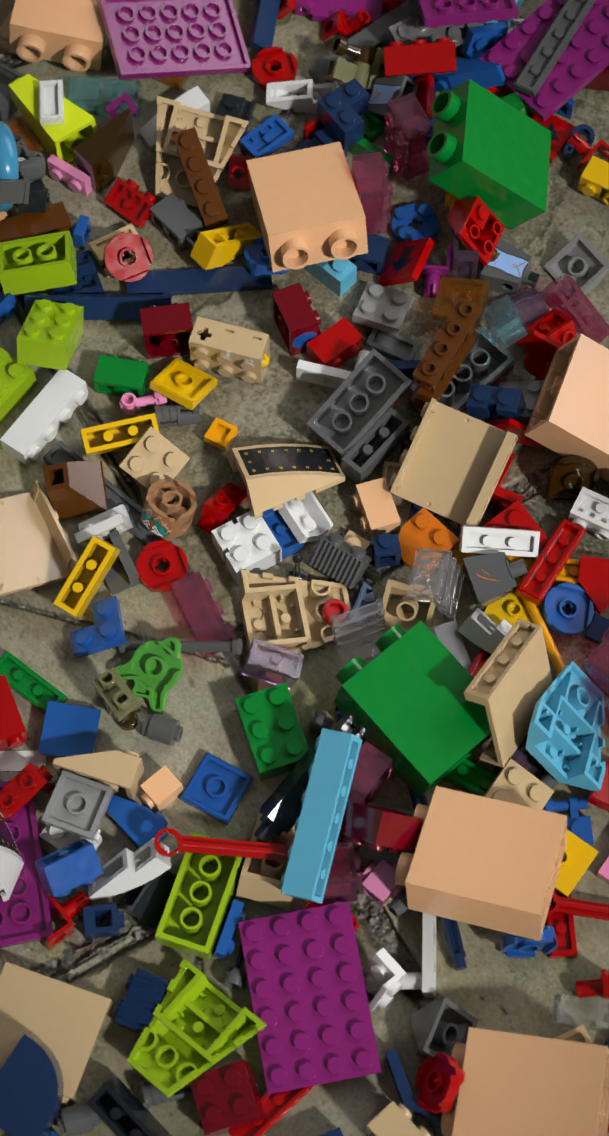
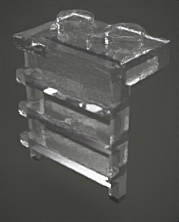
[406,549,465,622]
[330,598,386,667]

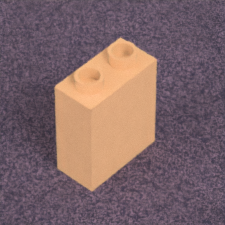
[9,0,107,72]
[246,142,368,272]
[524,334,609,482]
[395,786,567,941]
[441,1027,609,1136]

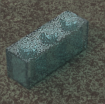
[68,77,142,117]
[482,294,528,351]

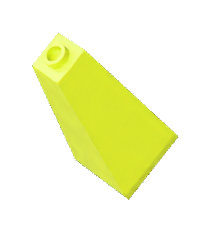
[8,74,97,164]

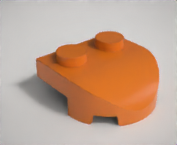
[398,507,460,571]

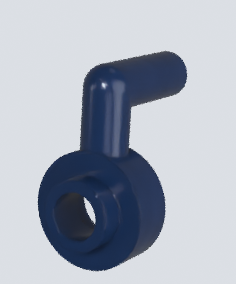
[562,124,595,159]

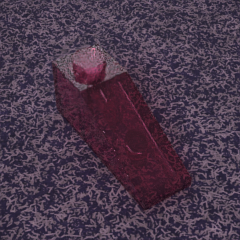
[539,274,609,344]

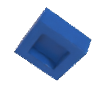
[71,215,91,250]

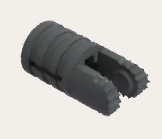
[155,404,202,428]
[141,1082,193,1109]

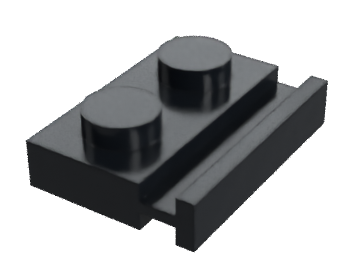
[216,93,256,139]

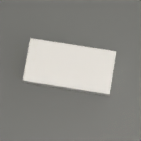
[39,80,65,125]

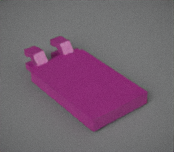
[295,0,383,27]

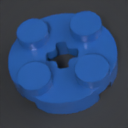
[391,203,439,243]
[244,236,288,276]
[541,583,594,636]
[500,926,558,958]

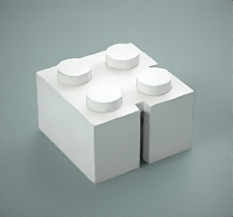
[211,511,282,584]

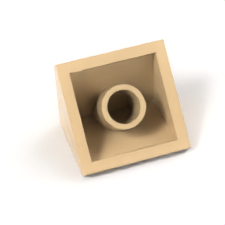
[375,579,439,632]

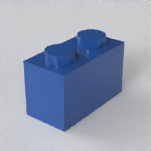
[34,838,103,898]

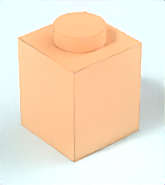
[140,765,184,813]

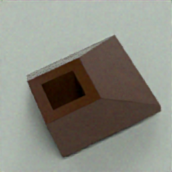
[43,460,109,520]

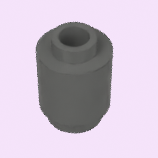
[142,713,183,746]
[56,1101,101,1136]

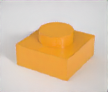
[204,417,238,452]

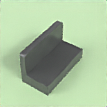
[104,531,140,595]

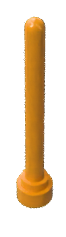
[515,576,565,677]

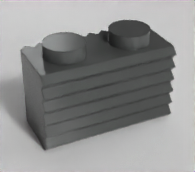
[308,532,372,589]

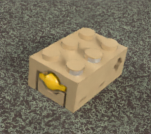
[189,316,270,384]

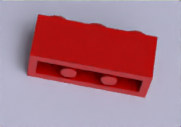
[384,37,457,77]

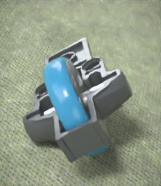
[0,121,46,212]

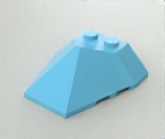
[525,661,606,791]

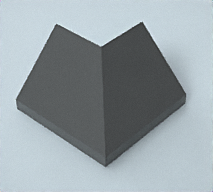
[410,996,479,1059]

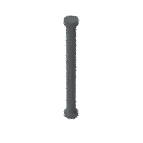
[118,638,243,655]

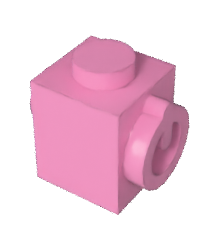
[359,859,404,908]

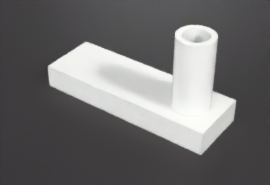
[296,350,370,389]
[459,525,540,557]
[400,913,437,998]

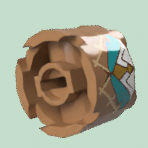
[140,479,197,541]

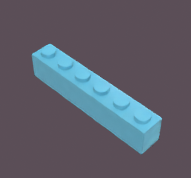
[281,728,362,904]

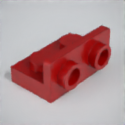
[103,178,158,229]
[519,308,577,345]

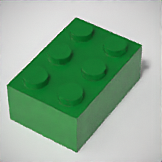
[235,682,309,781]

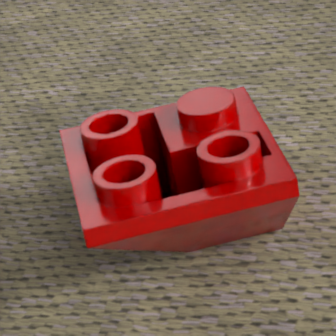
[447,196,505,266]

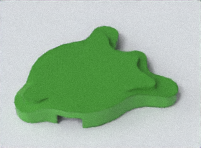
[114,636,183,713]

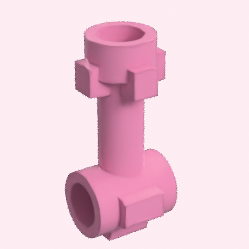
[119,390,167,415]

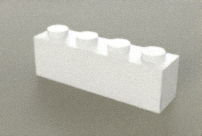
[0,370,88,466]

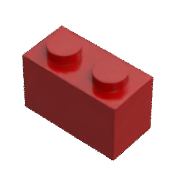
[306,317,363,369]

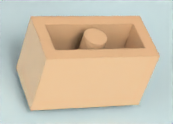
[352,477,401,540]

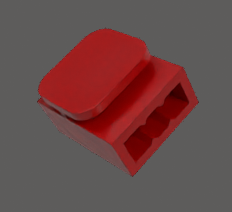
[0,674,29,751]

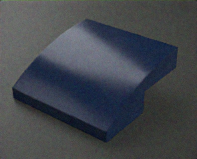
[52,250,104,294]

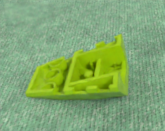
[127,958,267,1098]

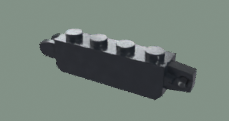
[254,714,366,843]

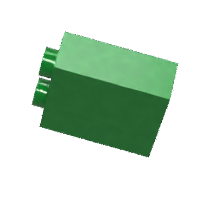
[427,79,551,230]
[334,621,492,799]

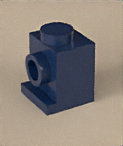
[371,533,401,568]
[83,903,125,941]

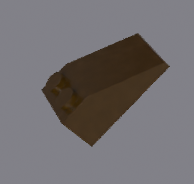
[73,108,135,193]

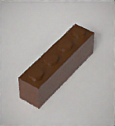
[172,127,228,231]
[0,201,72,242]

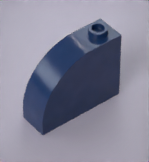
[0,1033,64,1136]

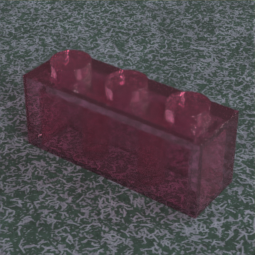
[171,571,235,659]

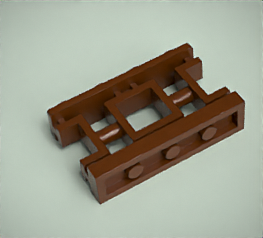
[409,297,483,410]

